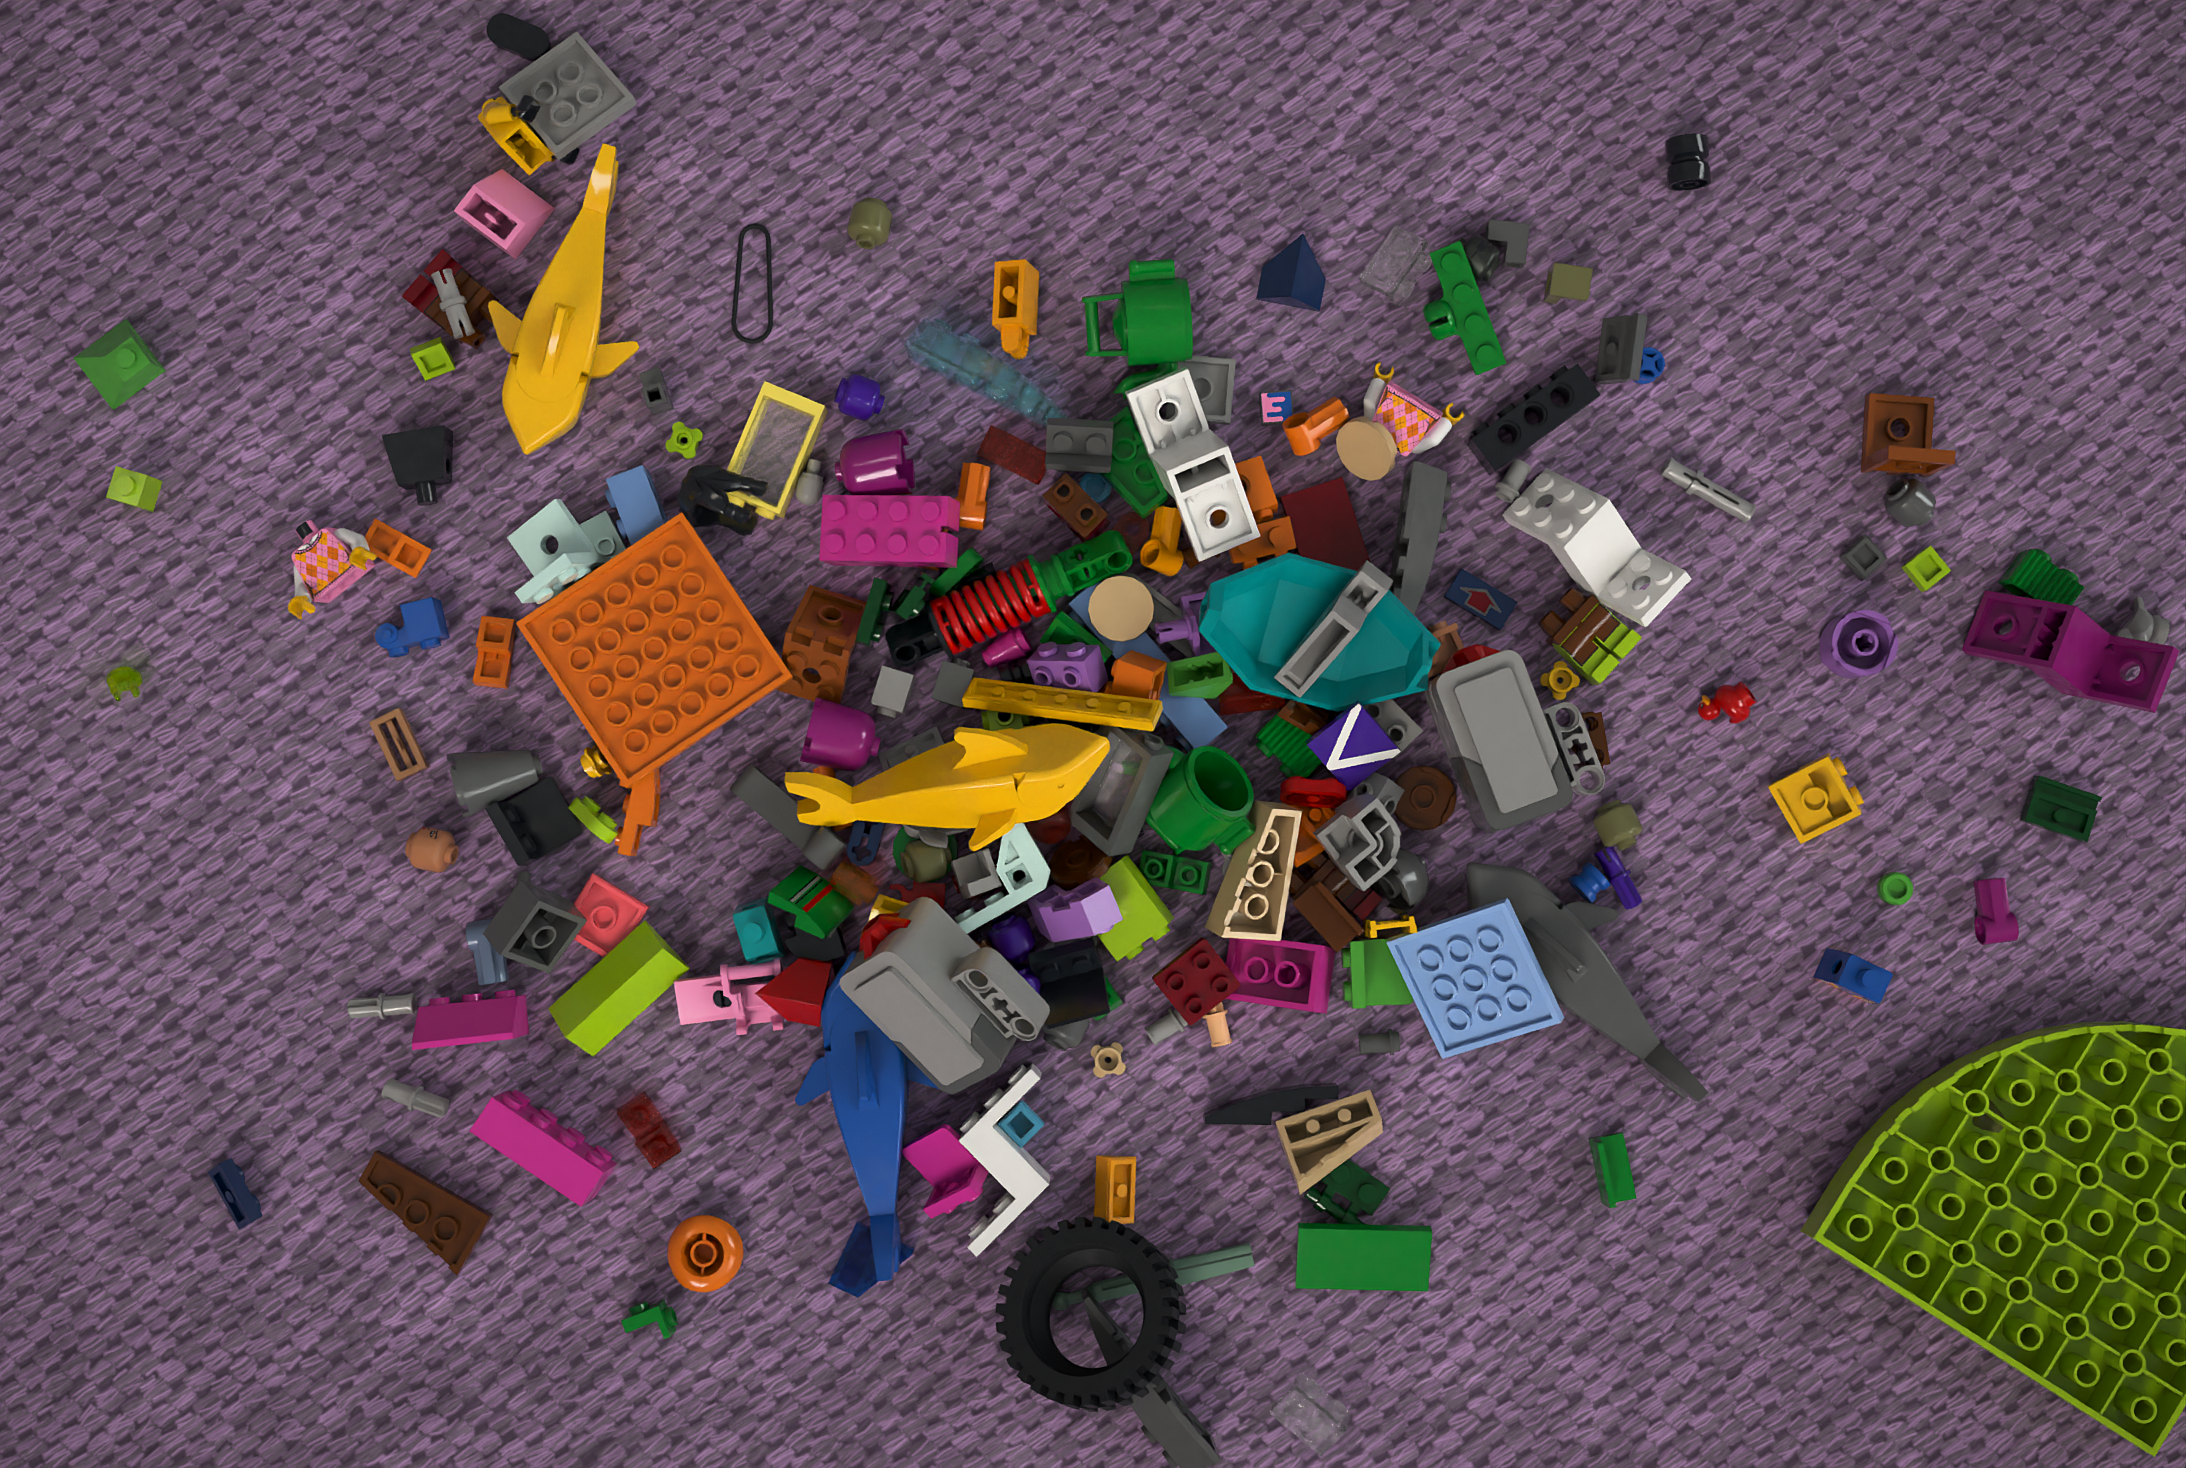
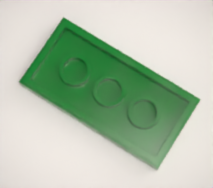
[1295,1223,1432,1291]

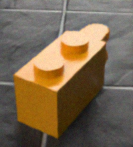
[992,259,1039,360]

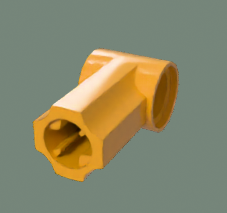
[1140,506,1183,577]

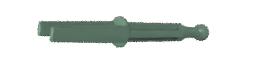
[1052,1242,1255,1311]

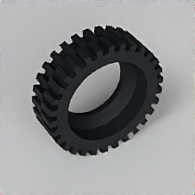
[995,1217,1186,1412]

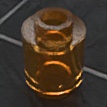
[829,860,880,907]

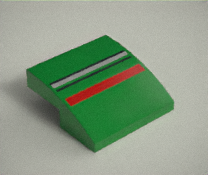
[767,865,854,939]

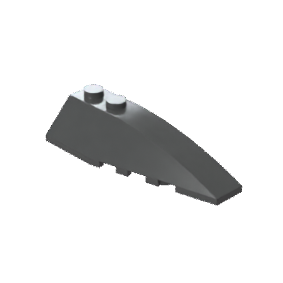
[1389,461,1452,615]
[1081,1288,1221,1468]

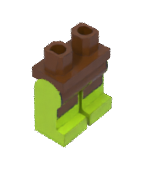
[1538,588,1642,686]

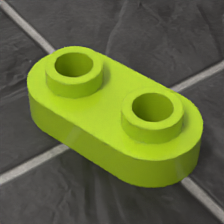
[568,796,619,844]

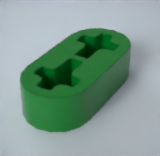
[929,547,984,598]

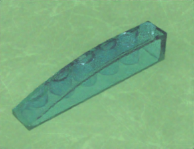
[904,318,1070,429]

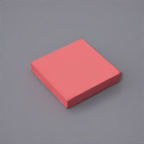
[574,873,650,957]

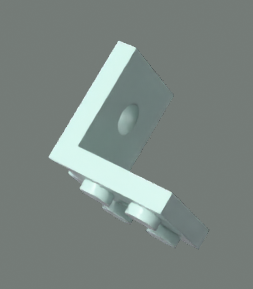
[507,499,605,604]

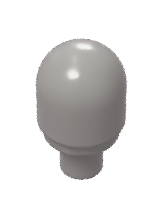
[795,459,824,505]

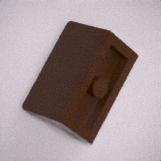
[1291,881,1364,953]

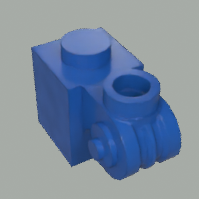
[375,597,450,658]

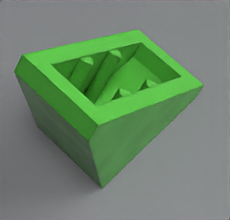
[1167,652,1233,699]

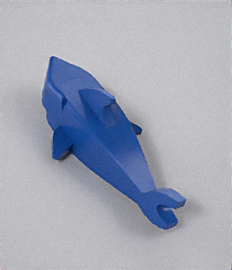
[795,951,939,1282]

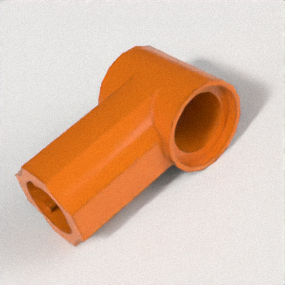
[1282,396,1350,456]
[954,462,991,531]

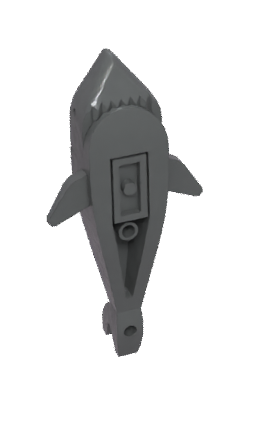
[1467,862,1709,1102]

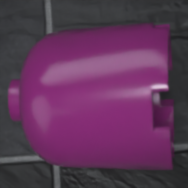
[835,429,915,495]
[800,698,881,772]

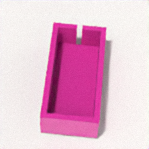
[819,495,960,568]
[469,1090,617,1207]

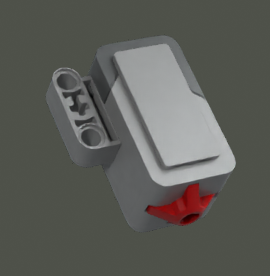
[1424,644,1605,833]
[839,897,1050,1094]

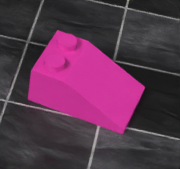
[1225,938,1335,1014]

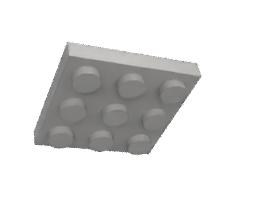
[498,31,637,160]

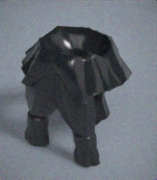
[677,464,768,536]

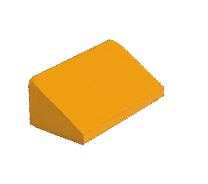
[1094,1155,1136,1224]

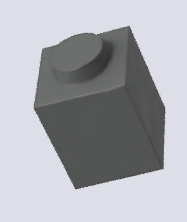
[931,657,976,709]

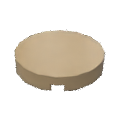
[1336,416,1397,481]
[1088,576,1154,642]

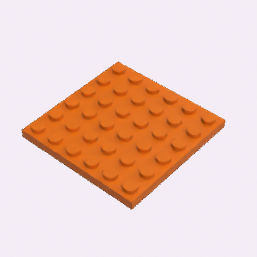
[516,512,794,788]

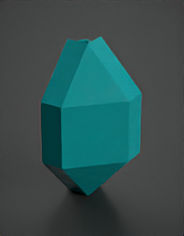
[1198,553,1441,712]

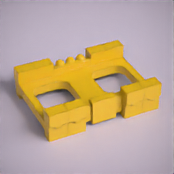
[1363,915,1417,938]

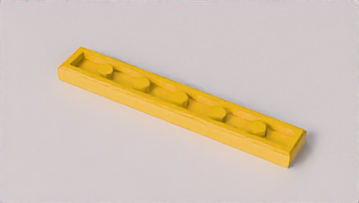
[962,677,1163,731]

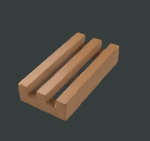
[369,708,430,781]

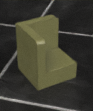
[1543,262,1593,304]

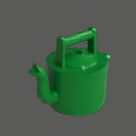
[1082,259,1193,400]
[1124,746,1256,856]

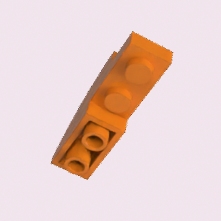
[615,768,661,856]

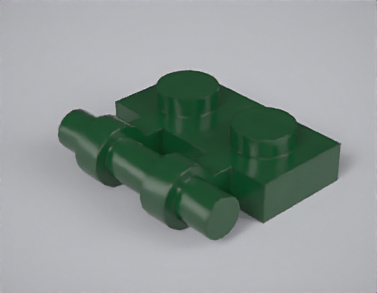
[1304,1159,1390,1224]

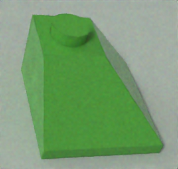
[74,319,166,410]

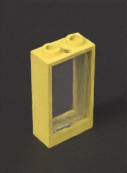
[726,381,828,520]

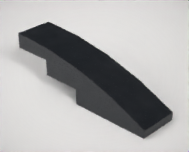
[1203,1083,1339,1125]

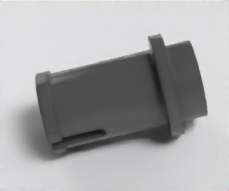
[1358,1029,1400,1056]

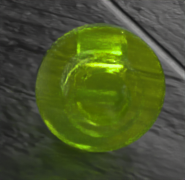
[106,666,142,702]

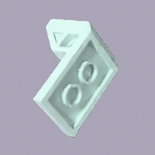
[955,823,1051,934]

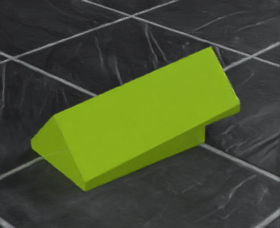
[548,920,690,1056]

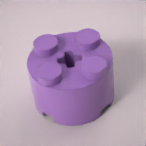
[1819,610,1898,679]

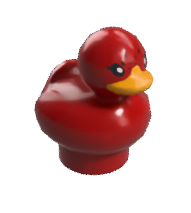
[1698,681,1757,724]

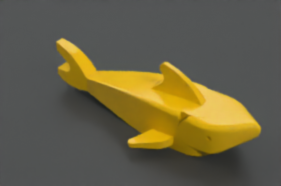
[488,143,639,455]
[784,723,1110,851]

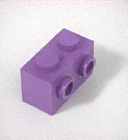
[1027,642,1109,693]

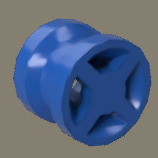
[1633,347,1665,384]
[1568,862,1610,904]

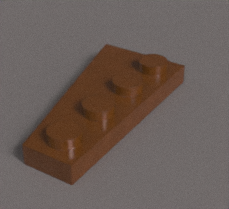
[358,1150,493,1275]

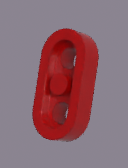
[1280,776,1346,808]

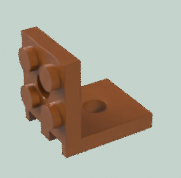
[1861,393,1956,477]
[777,585,867,704]

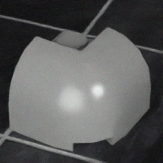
[1313,794,1402,891]

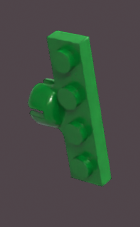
[1423,240,1506,375]

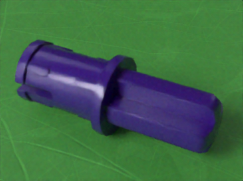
[1594,847,1642,910]

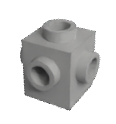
[1346,772,1405,815]

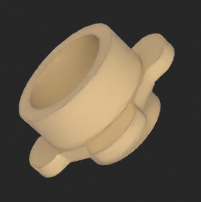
[1091,1042,1126,1078]

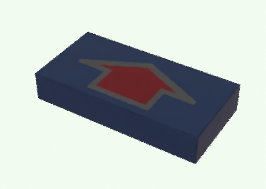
[1444,568,1517,631]

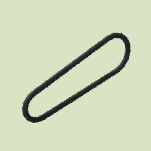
[731,224,773,344]

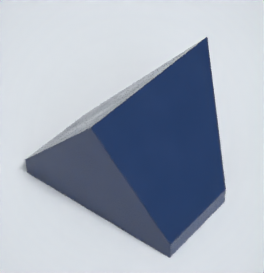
[1256,234,1326,312]

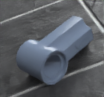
[466,918,509,985]

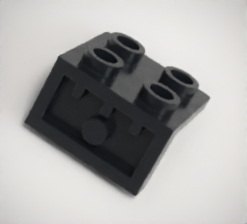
[485,777,584,866]
[1028,937,1110,1029]

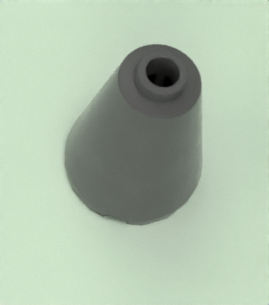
[446,750,543,818]

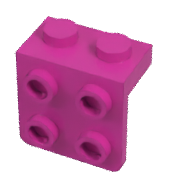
[902,1124,989,1219]

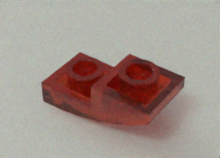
[977,425,1047,485]
[617,1091,682,1169]

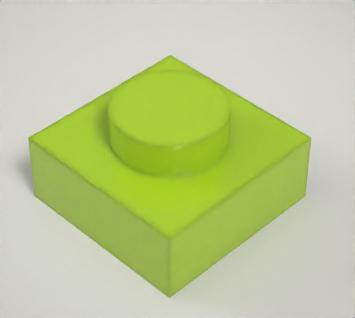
[410,337,456,381]
[1901,545,1951,592]

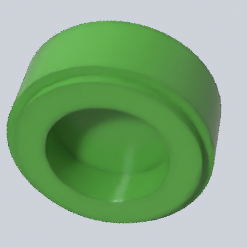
[1877,872,1913,905]

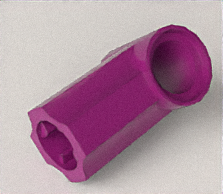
[1973,878,2019,945]

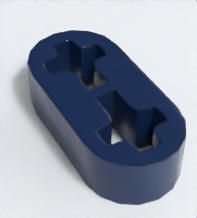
[847,820,886,866]

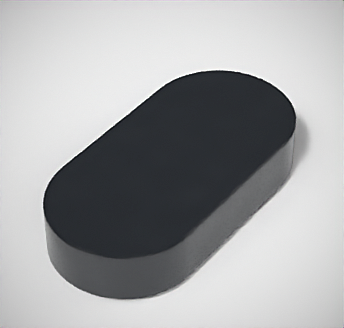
[486,13,551,61]

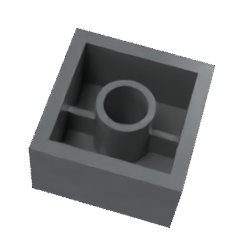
[483,872,587,973]

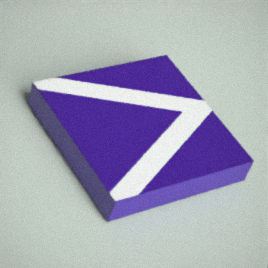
[1306,700,1401,792]

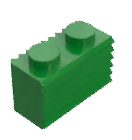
[1998,548,2084,605]
[1254,707,1322,779]

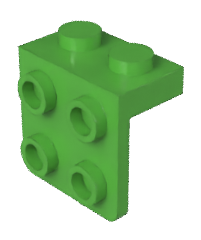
[1341,939,1414,1009]

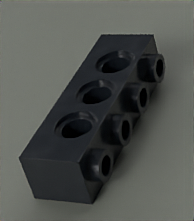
[1467,363,1600,476]

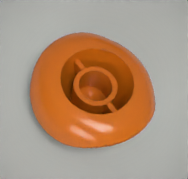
[667,1215,744,1292]

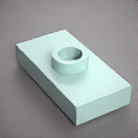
[579,511,627,567]

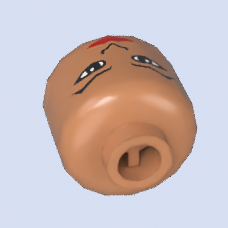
[405,827,459,873]

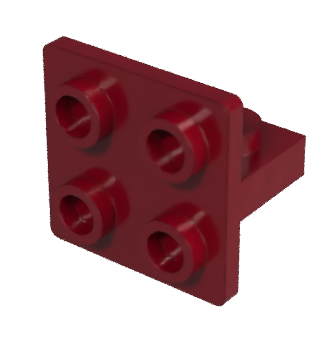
[1152,937,1241,1025]

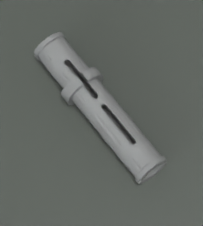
[1660,457,1756,523]

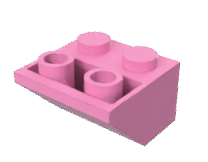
[454,169,555,260]

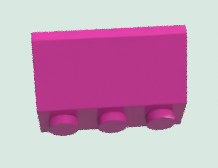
[412,989,529,1050]

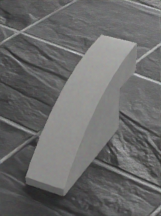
[1274,560,1393,698]

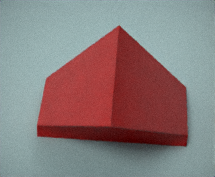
[755,956,832,1027]

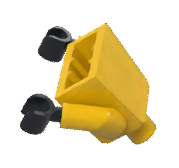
[478,95,580,176]

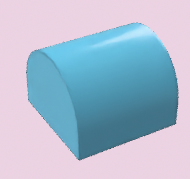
[997,1099,1045,1148]

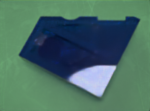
[828,1221,915,1298]

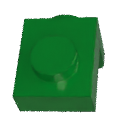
[621,1300,678,1339]

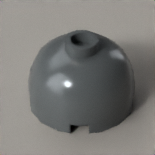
[1370,848,1429,915]

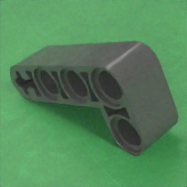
[729,763,848,870]

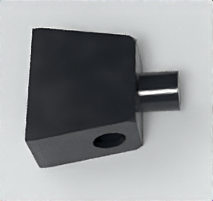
[382,425,453,506]

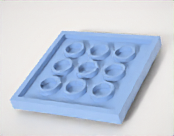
[1386,898,1564,1059]

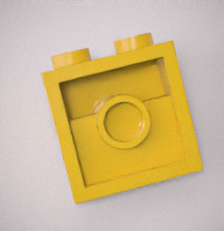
[1768,753,1865,844]

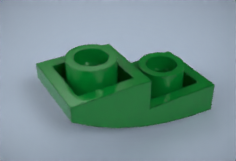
[1139,850,1212,895]

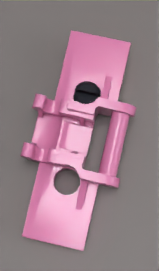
[674,957,835,1035]

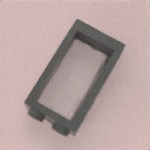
[1066,725,1174,856]

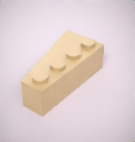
[1205,801,1302,941]

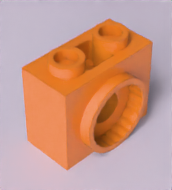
[1210,455,1278,526]

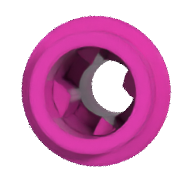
[981,626,1032,668]

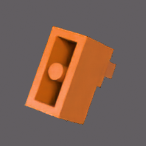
[1097,650,1167,700]

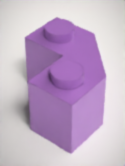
[1026,877,1123,942]

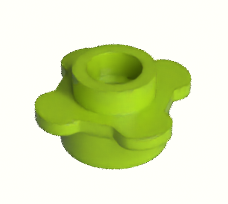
[665,422,703,459]

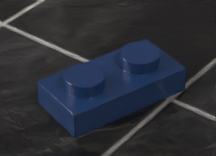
[208,1158,263,1230]

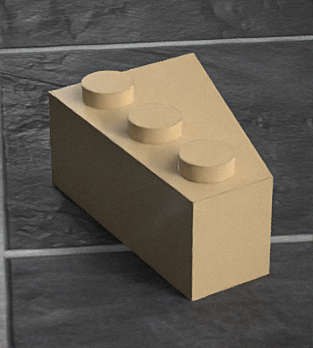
[1276,1090,1383,1195]

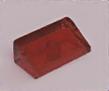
[1217,673,1285,715]

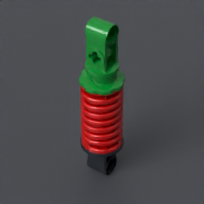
[885,530,1133,667]

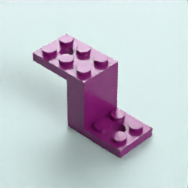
[1962,590,2179,713]

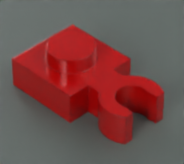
[889,881,947,910]

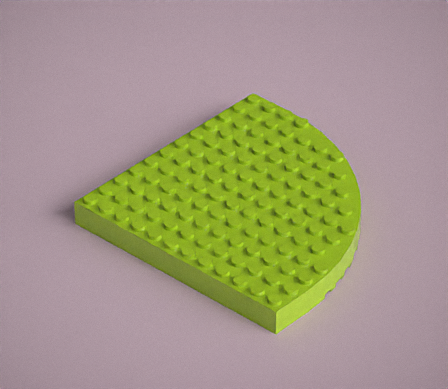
[1800,1021,2186,1457]

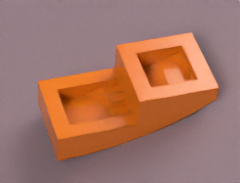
[365,518,433,579]
[473,616,515,689]

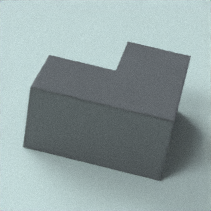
[1485,219,1530,268]
[639,367,674,415]

